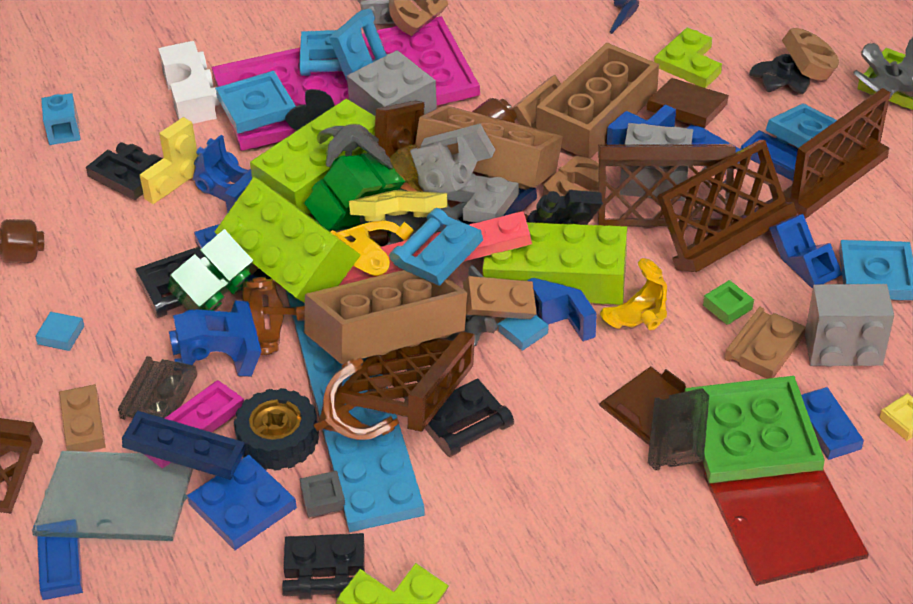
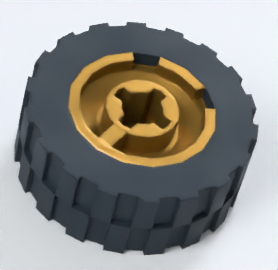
[234,388,319,471]

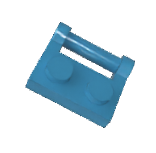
[329,9,388,80]
[300,29,362,76]
[389,208,483,286]

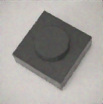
[299,471,345,518]

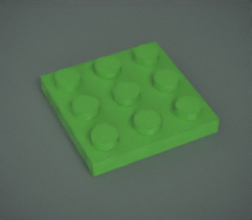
[684,376,825,483]

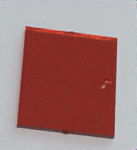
[704,469,869,586]

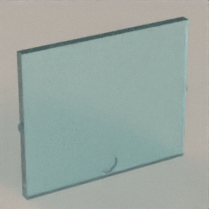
[32,451,193,541]

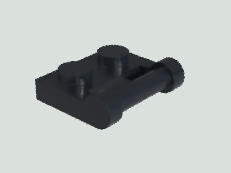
[135,246,204,318]
[424,378,514,457]

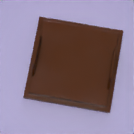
[599,366,690,447]

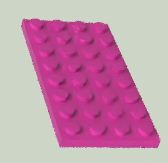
[212,16,480,151]

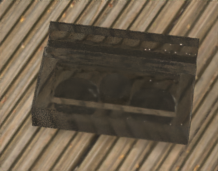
[118,356,197,420]
[647,388,710,470]

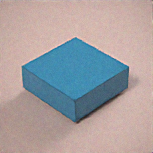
[35,312,84,351]
[498,315,549,351]

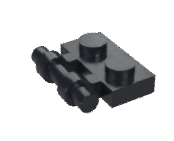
[86,142,163,200]
[526,190,603,225]
[282,533,365,600]

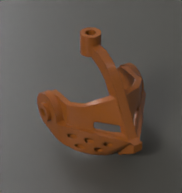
[242,277,305,355]
[314,357,400,440]

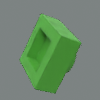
[703,280,754,325]

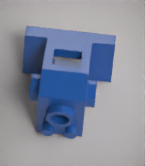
[193,135,252,213]
[169,300,261,377]

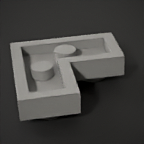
[447,173,519,223]

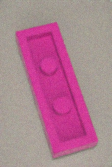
[144,380,244,469]

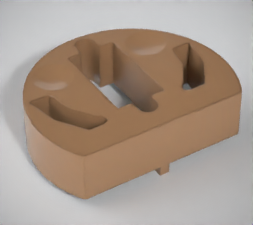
[389,0,448,36]
[782,28,839,81]
[543,156,607,196]

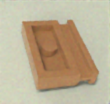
[725,306,806,379]

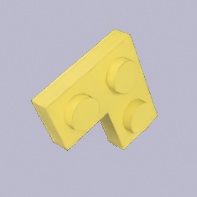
[140,117,198,204]
[349,190,448,221]

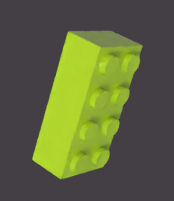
[250,98,375,215]
[214,176,361,303]
[483,223,627,305]

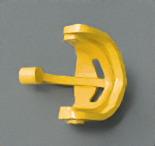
[331,221,415,276]
[600,258,667,330]

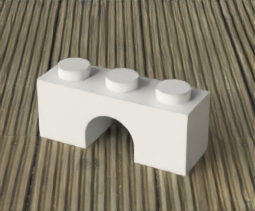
[158,41,220,124]

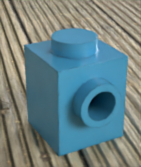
[41,93,81,145]

